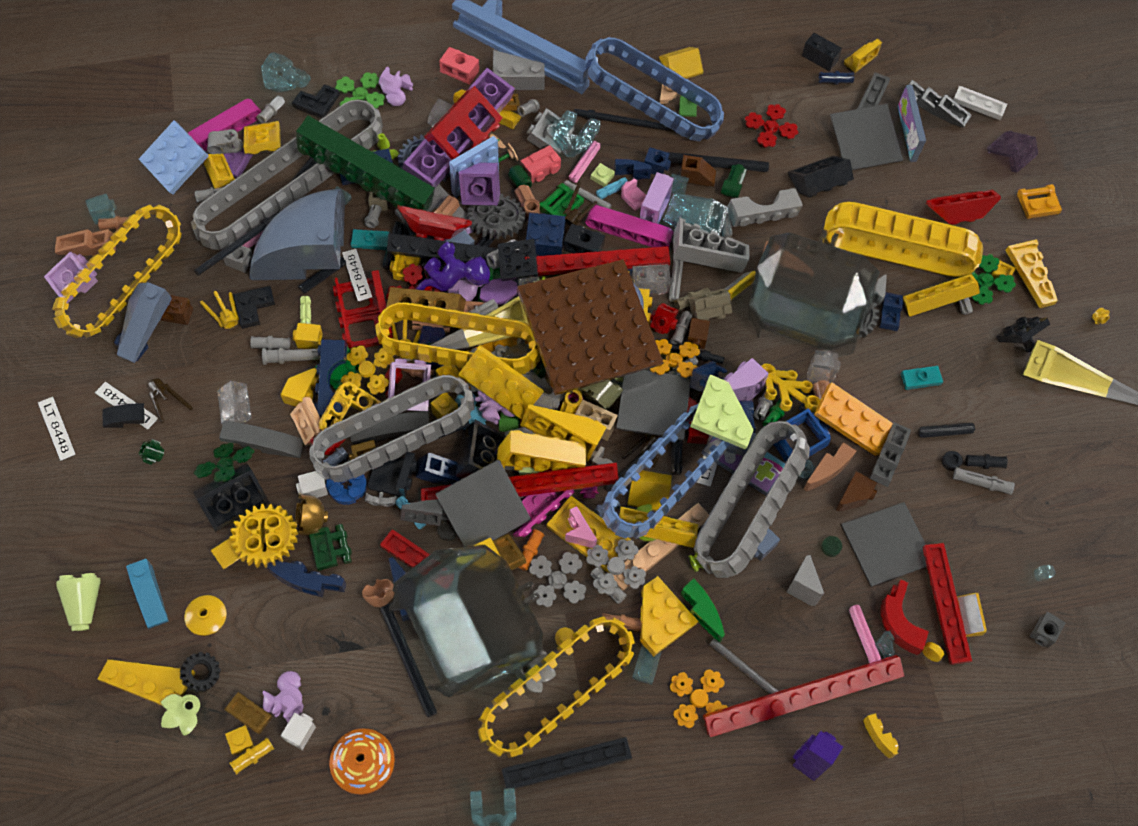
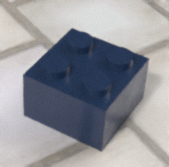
[526,213,565,256]

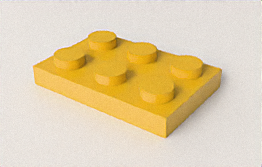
[243,121,281,154]

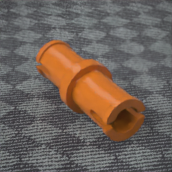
[518,529,545,571]

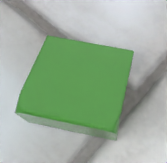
[679,95,697,117]
[499,412,520,432]

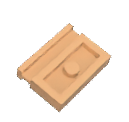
[290,397,322,445]

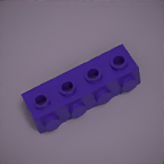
[792,731,843,781]

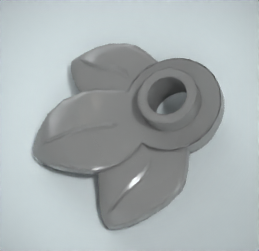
[515,651,556,693]

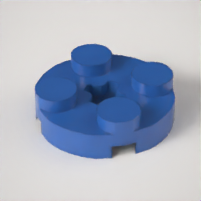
[326,474,367,505]

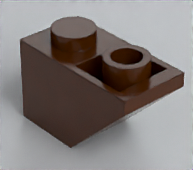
[679,155,716,187]

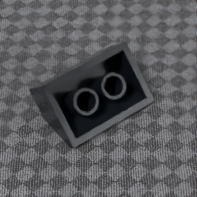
[788,156,854,197]
[456,419,506,479]
[193,463,269,532]

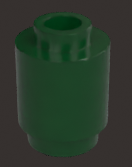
[508,165,532,188]

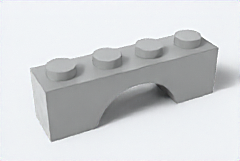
[726,188,803,227]

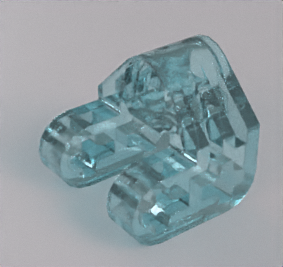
[261,52,311,92]
[554,110,600,157]
[470,788,516,826]

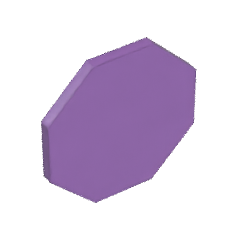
[480,278,517,305]

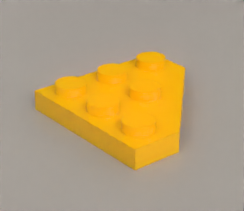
[640,576,698,657]

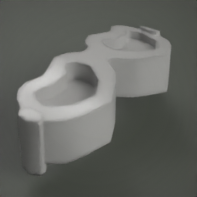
[365,492,397,507]

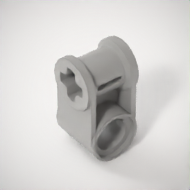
[207,129,244,154]

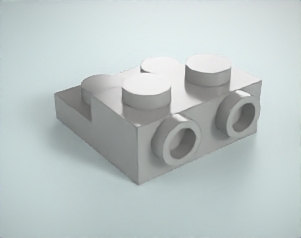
[526,108,574,155]

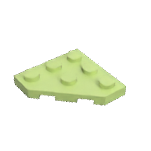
[690,375,753,450]

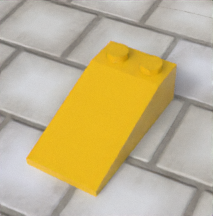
[520,404,607,462]

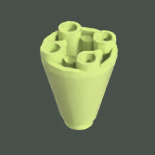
[56,573,100,631]

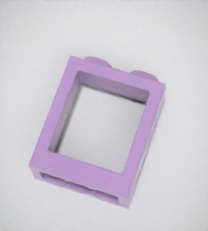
[640,172,674,224]
[388,359,431,411]

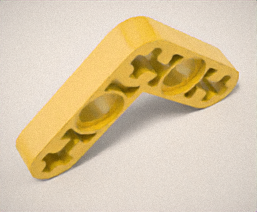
[319,382,381,431]

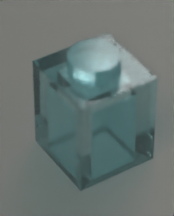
[85,193,117,224]

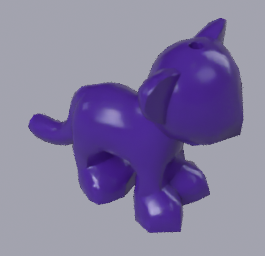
[416,241,490,291]

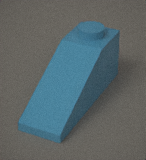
[126,559,169,629]

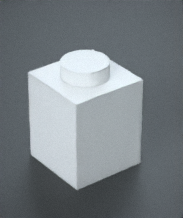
[296,471,328,498]
[281,713,316,750]

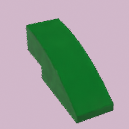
[681,578,725,643]

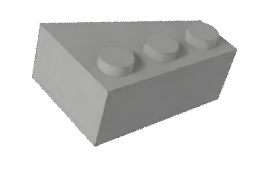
[493,50,545,90]

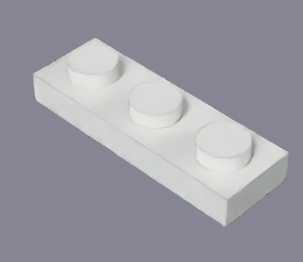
[953,86,1007,120]

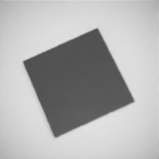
[830,104,903,170]
[616,370,691,440]
[435,459,531,549]
[841,502,927,587]

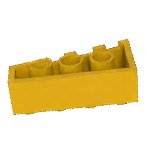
[497,430,586,472]

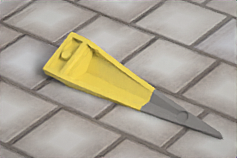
[404,296,529,362]
[1022,340,1138,405]

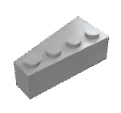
[673,218,749,273]

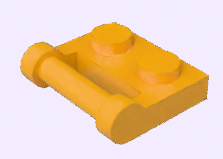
[1017,184,1062,219]

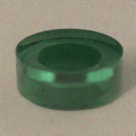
[821,536,843,557]

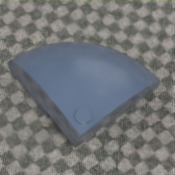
[250,189,345,280]

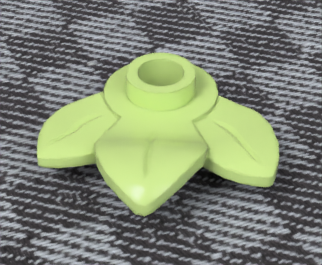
[161,694,200,735]

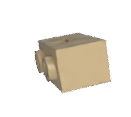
[575,400,618,441]

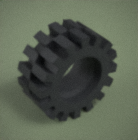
[180,652,221,693]

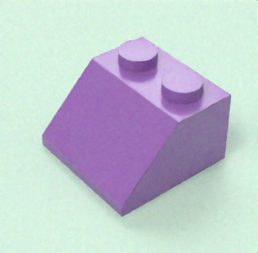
[459,163,500,205]

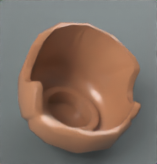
[362,579,396,608]

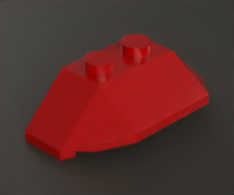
[926,190,1001,225]
[397,205,472,241]

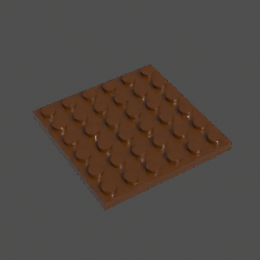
[516,259,664,395]

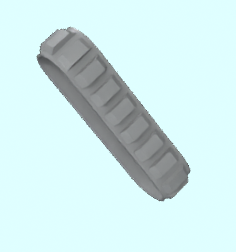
[310,375,474,482]
[694,421,810,578]

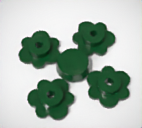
[193,443,255,482]

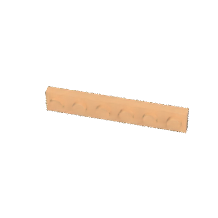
[613,503,709,591]

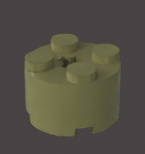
[579,380,623,410]

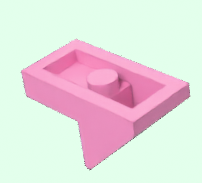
[565,506,597,548]

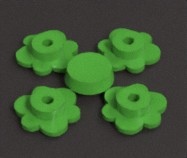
[336,72,385,109]

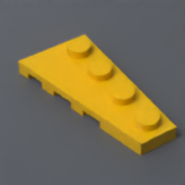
[1005,239,1058,308]
[98,660,195,706]

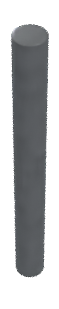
[709,638,779,694]

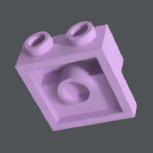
[44,252,98,303]

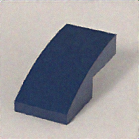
[614,159,652,180]
[879,292,903,331]

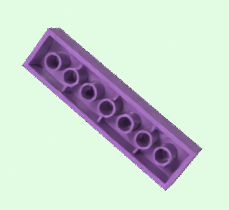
[402,68,515,188]

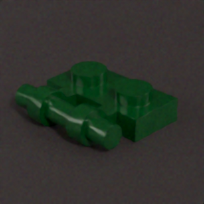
[309,524,352,571]

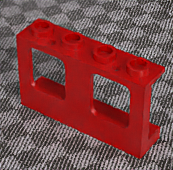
[424,86,503,160]
[333,270,393,351]

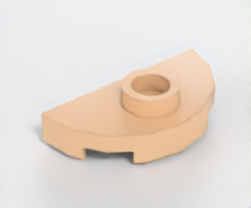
[660,84,678,104]

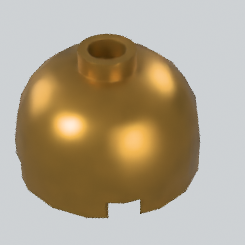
[295,495,328,535]

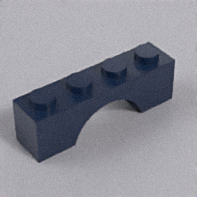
[314,340,347,419]

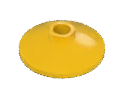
[184,595,227,636]

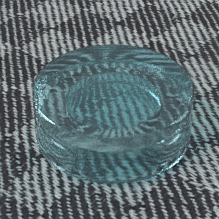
[1034,565,1056,581]

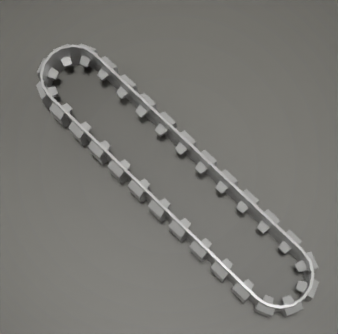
[191,100,383,250]

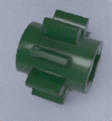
[139,439,164,465]

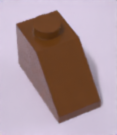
[836,472,877,512]

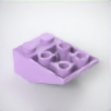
[724,358,769,401]

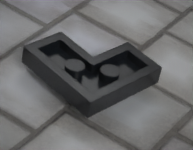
[292,84,340,119]
[234,286,275,329]

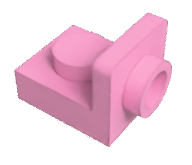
[621,178,646,211]

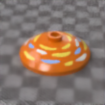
[329,728,395,795]

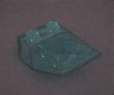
[664,193,729,235]

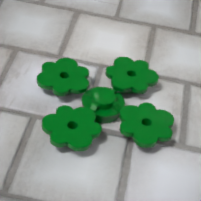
[959,254,1016,305]

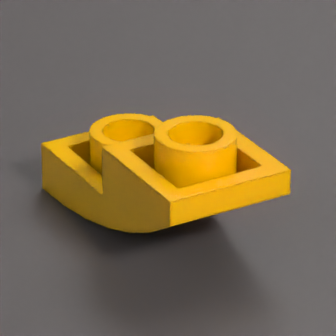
[863,714,898,758]

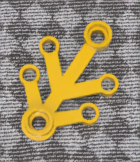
[761,364,820,413]

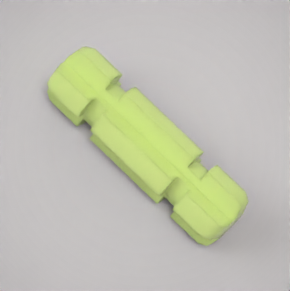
[300,296,311,324]

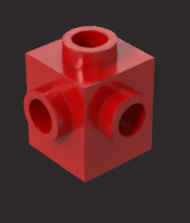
[650,303,679,334]

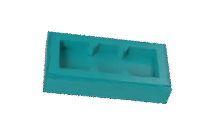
[351,229,389,250]
[901,366,943,390]

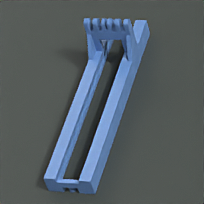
[452,0,590,94]

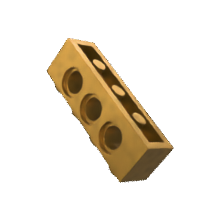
[386,287,466,312]

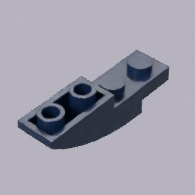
[267,559,346,597]

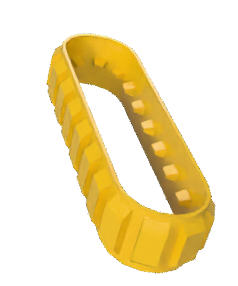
[824,202,983,277]
[52,205,182,338]
[375,302,540,375]
[478,616,635,758]

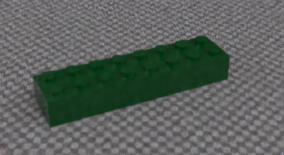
[296,115,435,211]

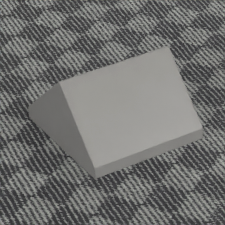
[787,555,824,606]

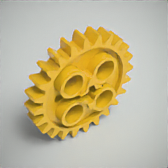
[230,504,298,568]

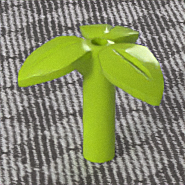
[372,133,399,159]

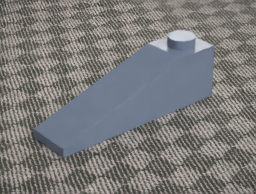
[117,282,172,363]

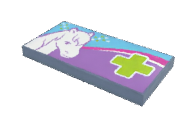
[897,85,926,162]
[701,436,786,496]

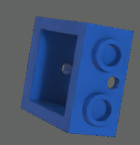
[773,408,831,462]

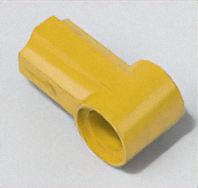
[560,389,583,414]

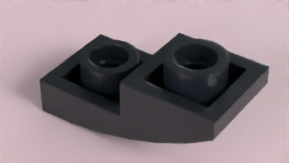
[102,403,145,428]

